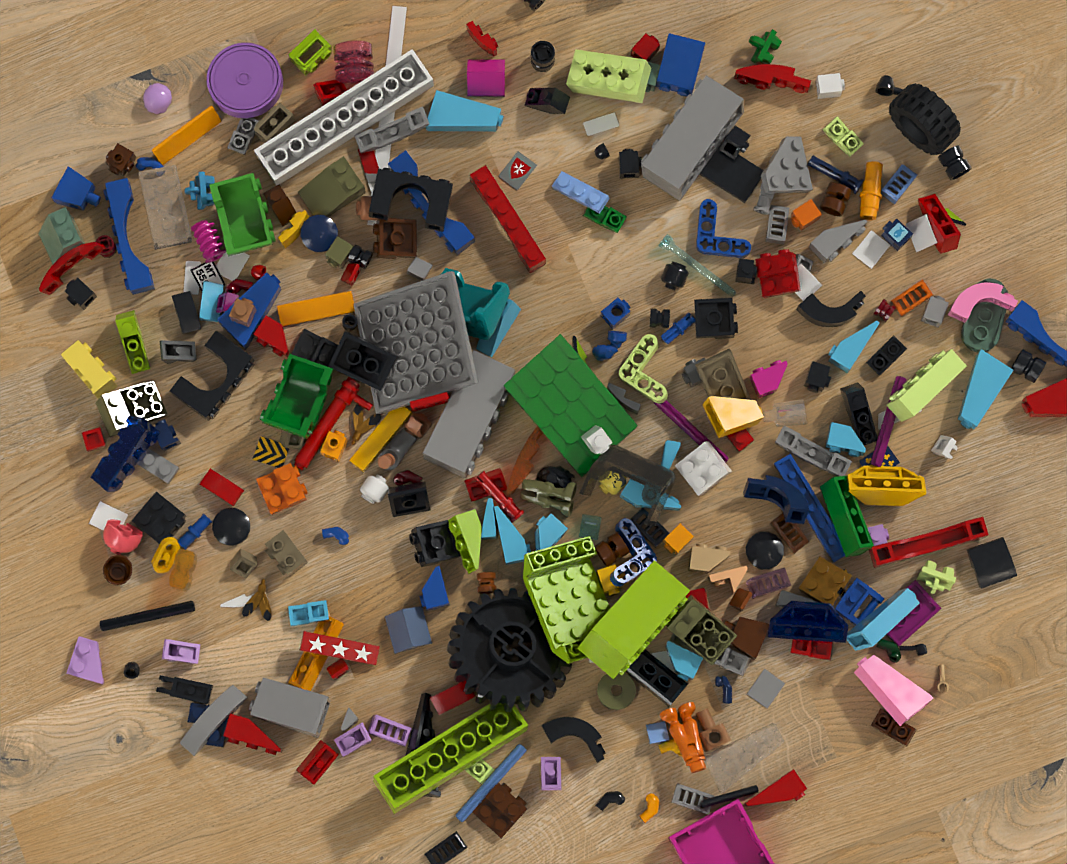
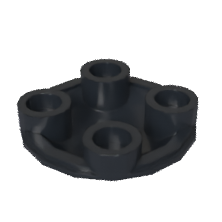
[212,508,250,546]
[745,532,784,570]

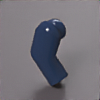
[715,675,732,704]

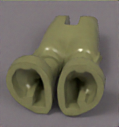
[520,479,577,517]

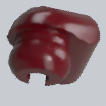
[225,279,254,294]
[393,470,423,486]

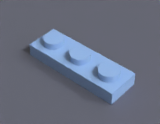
[552,171,610,214]

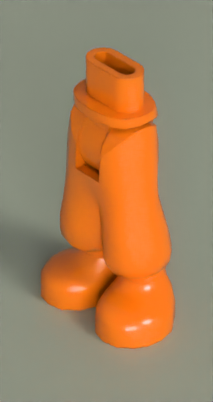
[660,702,706,773]

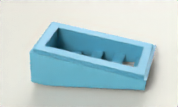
[659,440,681,481]
[481,498,497,540]

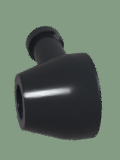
[876,75,904,96]

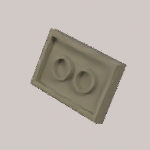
[695,349,751,400]

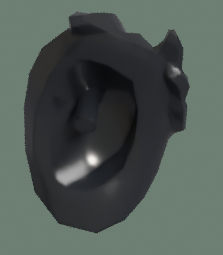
[536,466,575,488]

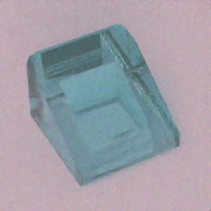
[579,514,601,540]

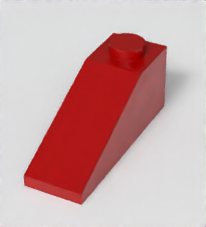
[918,194,961,254]
[744,769,807,807]

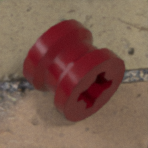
[873,299,896,323]

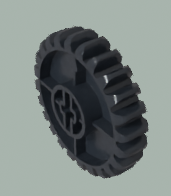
[447,588,572,713]

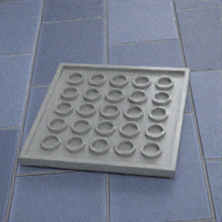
[354,271,478,414]

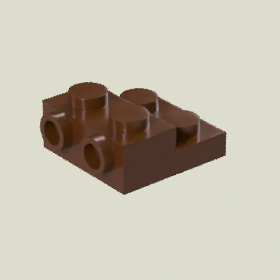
[373,218,417,259]
[472,783,527,839]

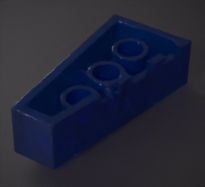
[91,416,160,492]

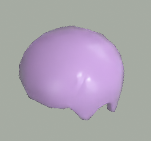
[143,83,172,114]

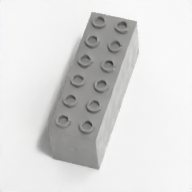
[641,75,744,201]
[423,350,515,479]

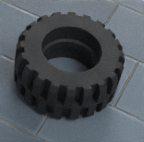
[889,83,961,155]

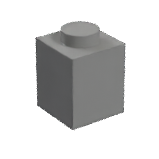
[921,296,949,328]

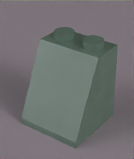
[38,207,85,264]

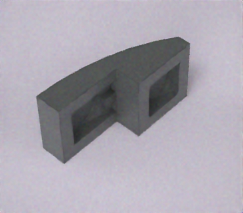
[607,383,641,414]

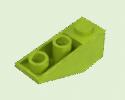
[115,310,150,374]
[448,509,482,574]

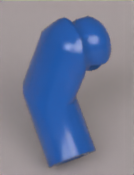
[322,527,349,545]

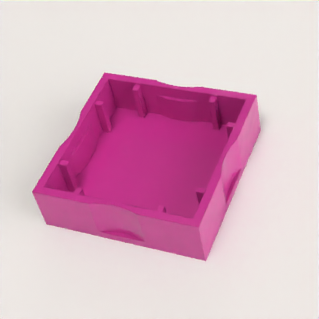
[668,799,774,864]

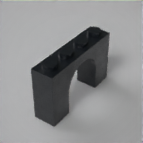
[369,168,453,232]
[170,331,255,421]

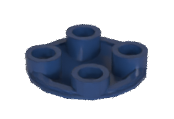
[300,215,338,252]

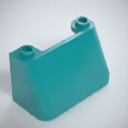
[440,268,510,340]

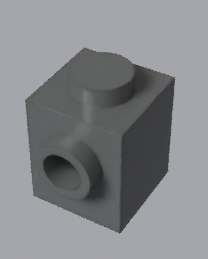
[682,357,706,388]

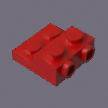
[755,249,801,298]

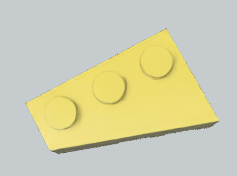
[61,340,117,399]

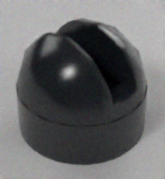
[595,143,610,159]
[342,314,357,331]
[124,662,140,679]

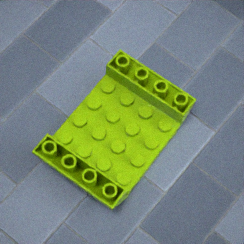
[523,536,610,664]

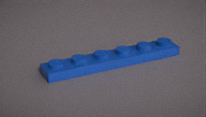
[774,454,845,563]

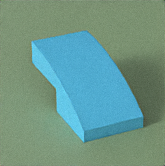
[288,600,329,626]

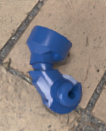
[592,331,627,361]

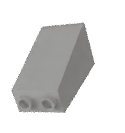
[249,677,331,738]

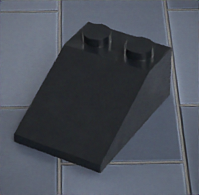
[328,331,397,391]

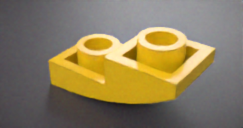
[278,210,309,249]

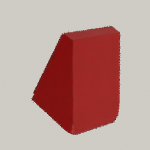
[341,263,361,286]
[327,658,350,680]

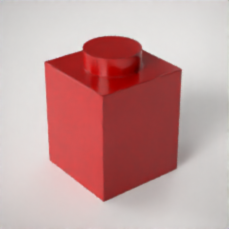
[631,33,660,62]

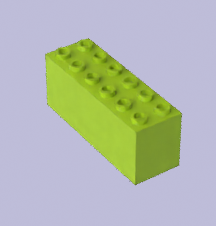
[577,560,690,679]

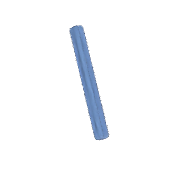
[456,744,526,822]

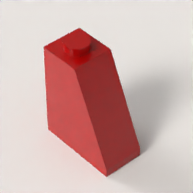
[1022,378,1067,417]

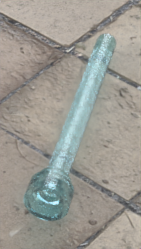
[658,234,736,296]

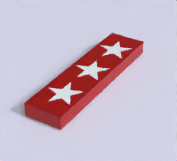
[299,631,380,665]

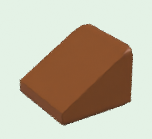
[729,588,752,611]

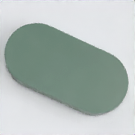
[961,278,1008,352]

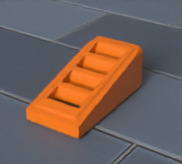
[891,279,934,316]

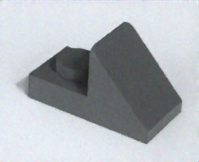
[159,340,197,364]

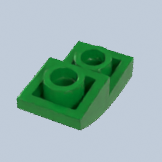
[582,206,627,233]

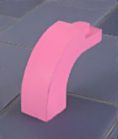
[948,283,1018,323]

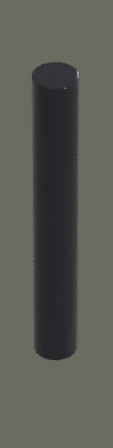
[701,785,759,808]

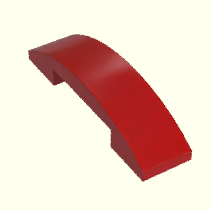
[39,242,106,295]

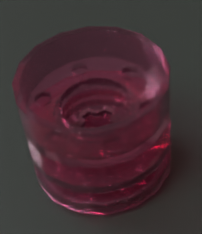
[333,41,374,83]

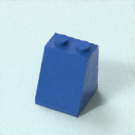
[656,33,705,96]

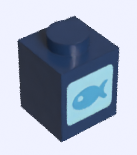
[881,218,913,251]

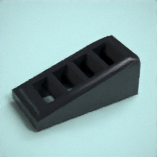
[630,507,670,548]
[425,831,468,864]

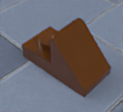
[263,184,296,227]

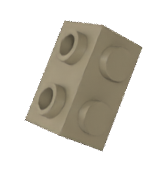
[254,103,295,143]
[265,530,308,577]

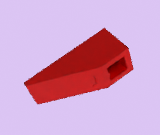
[224,714,283,755]

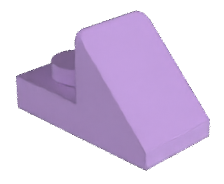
[162,639,200,664]
[334,723,371,757]
[541,757,561,790]

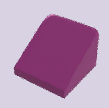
[216,292,239,313]

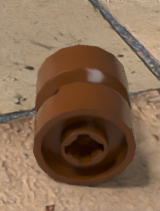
[820,182,852,217]
[594,532,630,567]

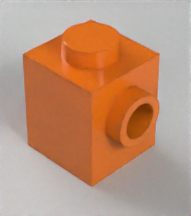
[791,199,822,231]

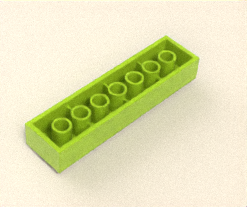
[373,703,528,814]

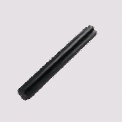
[100,601,195,631]

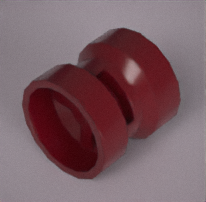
[96,235,117,258]

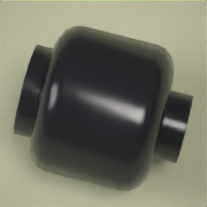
[661,261,689,290]

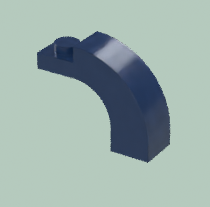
[743,475,809,524]

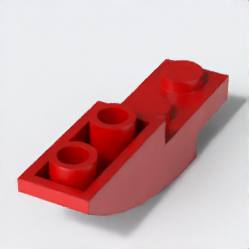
[734,64,812,93]

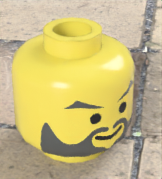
[599,467,627,495]

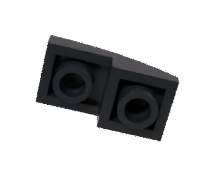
[172,291,201,334]
[866,335,908,376]

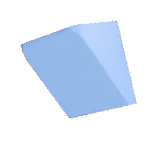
[646,721,669,744]

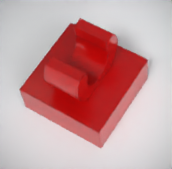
[82,427,106,452]

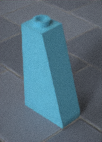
[426,90,504,132]
[958,349,1013,430]
[844,588,919,651]

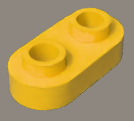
[151,537,180,573]

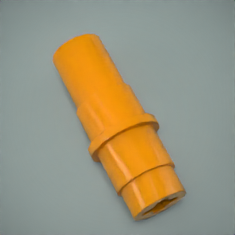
[859,161,883,221]

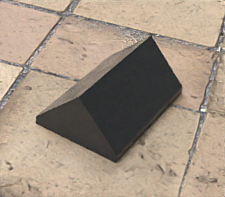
[626,649,688,707]

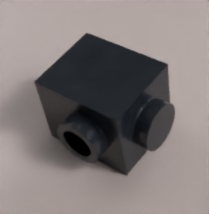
[719,125,751,160]
[618,149,642,179]
[65,278,97,310]
[804,361,831,393]

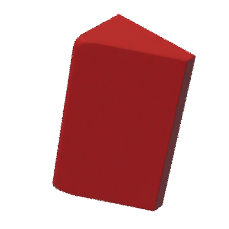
[464,468,508,502]
[296,740,339,785]

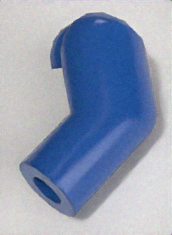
[136,157,165,174]

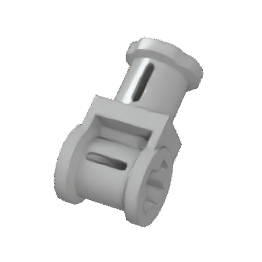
[753,183,775,215]

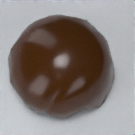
[103,555,132,586]

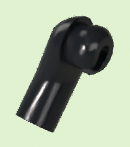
[596,791,625,811]

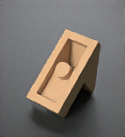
[708,565,748,594]

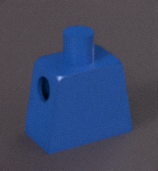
[52,167,101,211]

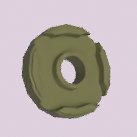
[597,673,636,710]

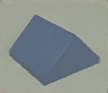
[385,606,432,654]

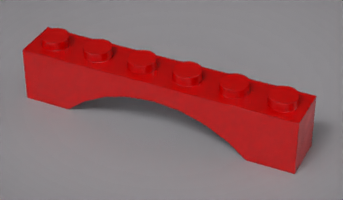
[470,165,546,274]
[869,517,989,568]

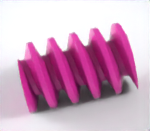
[191,220,227,263]

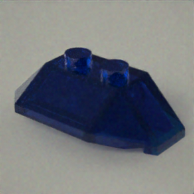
[768,601,848,643]

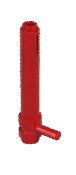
[293,377,373,471]

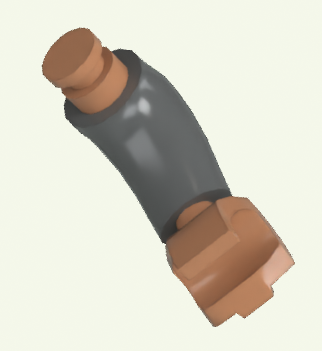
[378,413,431,470]

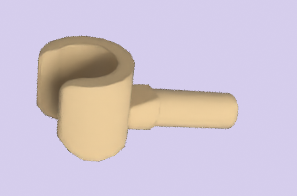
[936,665,949,692]

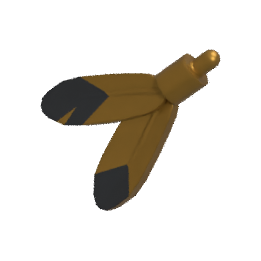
[352,405,382,445]
[242,579,272,621]

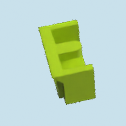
[288,29,332,76]

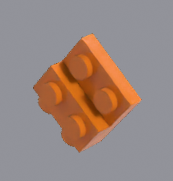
[256,463,308,515]

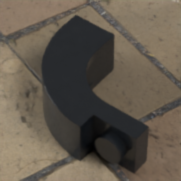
[796,291,866,327]
[542,717,606,763]

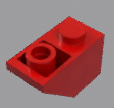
[254,315,290,357]

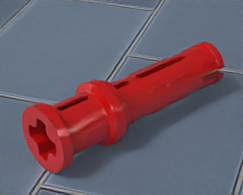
[475,471,524,523]

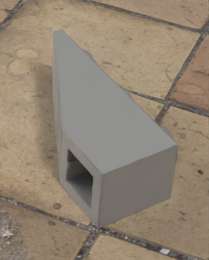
[809,220,867,263]

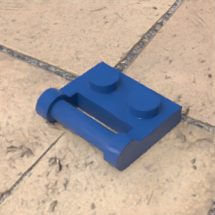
[835,578,884,626]

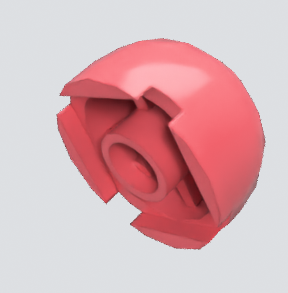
[103,519,143,555]

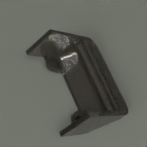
[580,444,676,526]

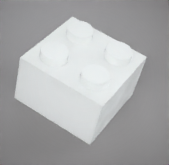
[675,441,732,496]

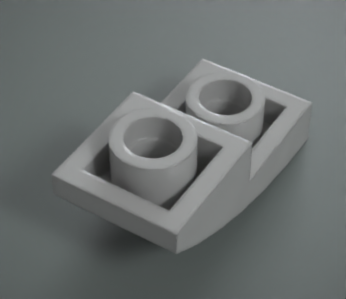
[227,118,259,155]

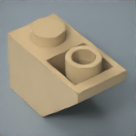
[688,544,731,574]

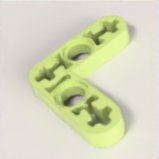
[619,334,668,403]

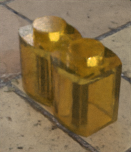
[169,549,197,592]

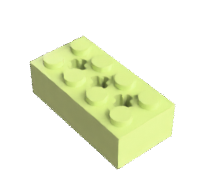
[566,49,651,103]
[887,349,967,422]

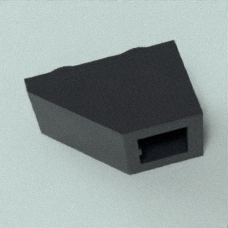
[525,88,570,114]

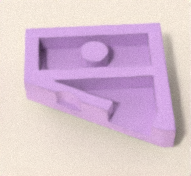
[66,636,104,684]

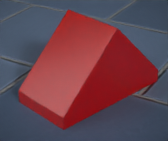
[313,79,347,106]

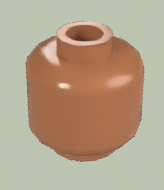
[356,196,378,221]

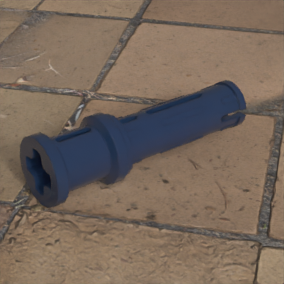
[808,155,864,195]

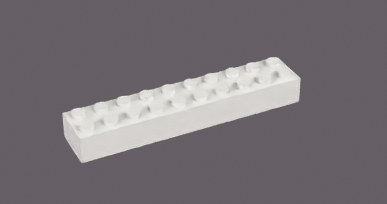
[254,49,434,186]

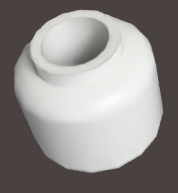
[360,474,389,504]

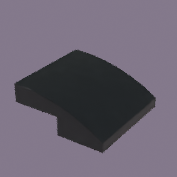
[291,328,338,367]
[967,537,1017,589]

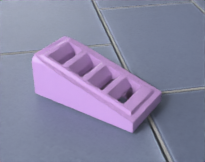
[367,715,412,747]

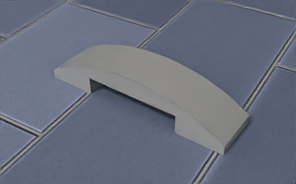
[354,106,430,153]
[775,426,852,476]
[180,685,247,756]

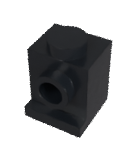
[735,258,757,284]

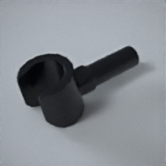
[899,644,927,656]

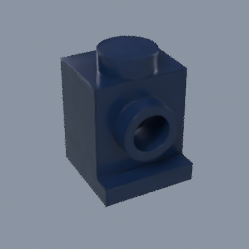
[152,419,181,451]

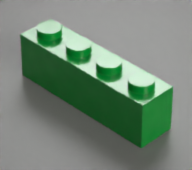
[820,475,874,557]

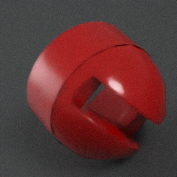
[251,265,266,280]

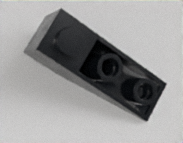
[840,382,878,445]

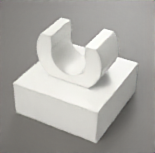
[931,435,958,459]

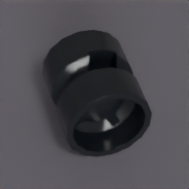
[531,41,555,72]
[938,145,972,180]
[1011,349,1046,383]

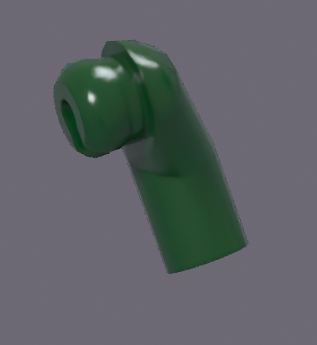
[877,639,901,663]

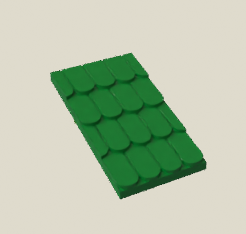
[503,334,638,478]

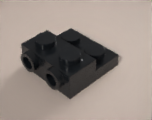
[694,298,738,339]
[132,491,187,544]
[409,520,461,567]

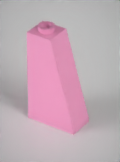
[854,655,933,726]

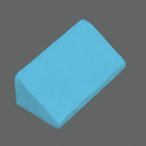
[199,281,224,322]

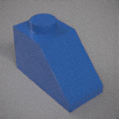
[419,566,450,611]

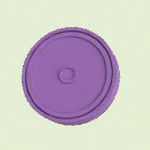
[207,43,283,118]

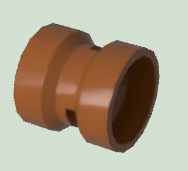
[477,572,497,594]

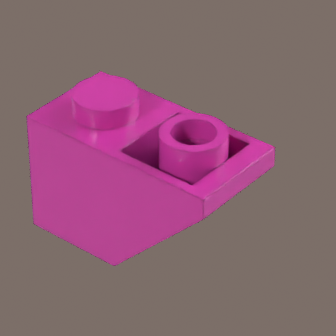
[750,360,788,399]

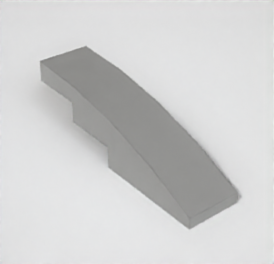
[670,633,751,677]

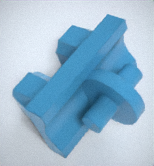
[185,172,215,210]

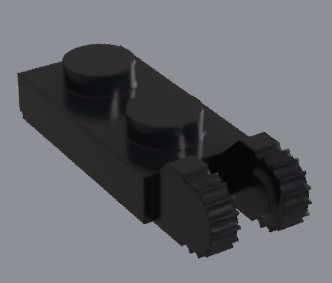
[156,675,213,705]

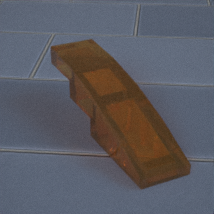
[506,426,543,497]

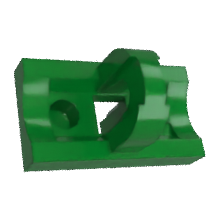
[749,29,782,64]

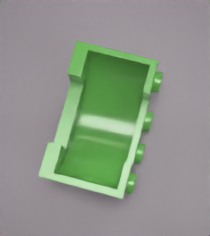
[209,173,276,257]

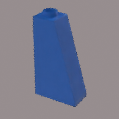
[217,272,282,350]

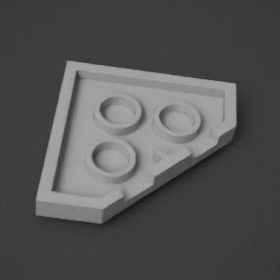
[761,137,813,193]

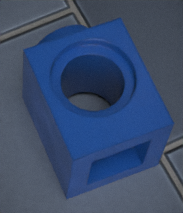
[600,297,631,330]

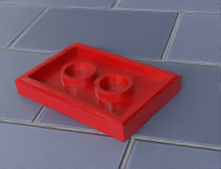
[410,392,449,412]

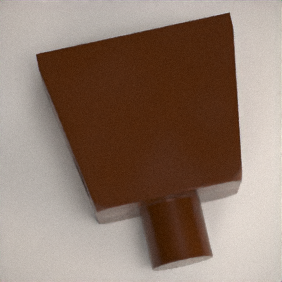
[724,617,770,660]

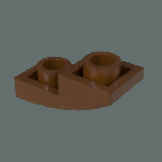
[871,708,917,747]

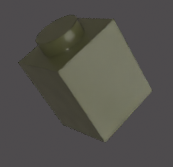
[325,236,354,269]

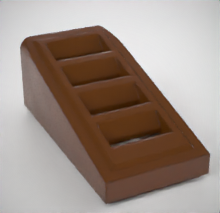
[770,513,809,554]

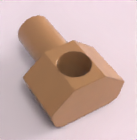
[696,708,732,753]

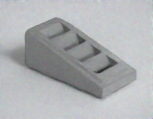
[765,205,789,245]
[671,783,714,815]

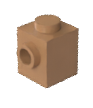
[229,298,257,327]

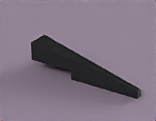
[405,693,441,798]

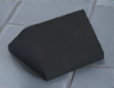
[388,481,431,517]

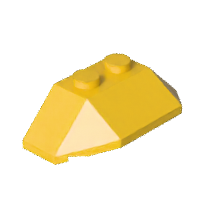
[847,465,926,506]

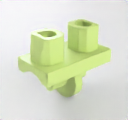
[917,560,956,594]

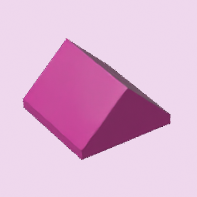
[467,59,505,97]

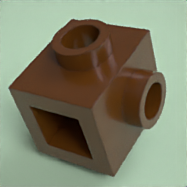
[106,143,136,176]

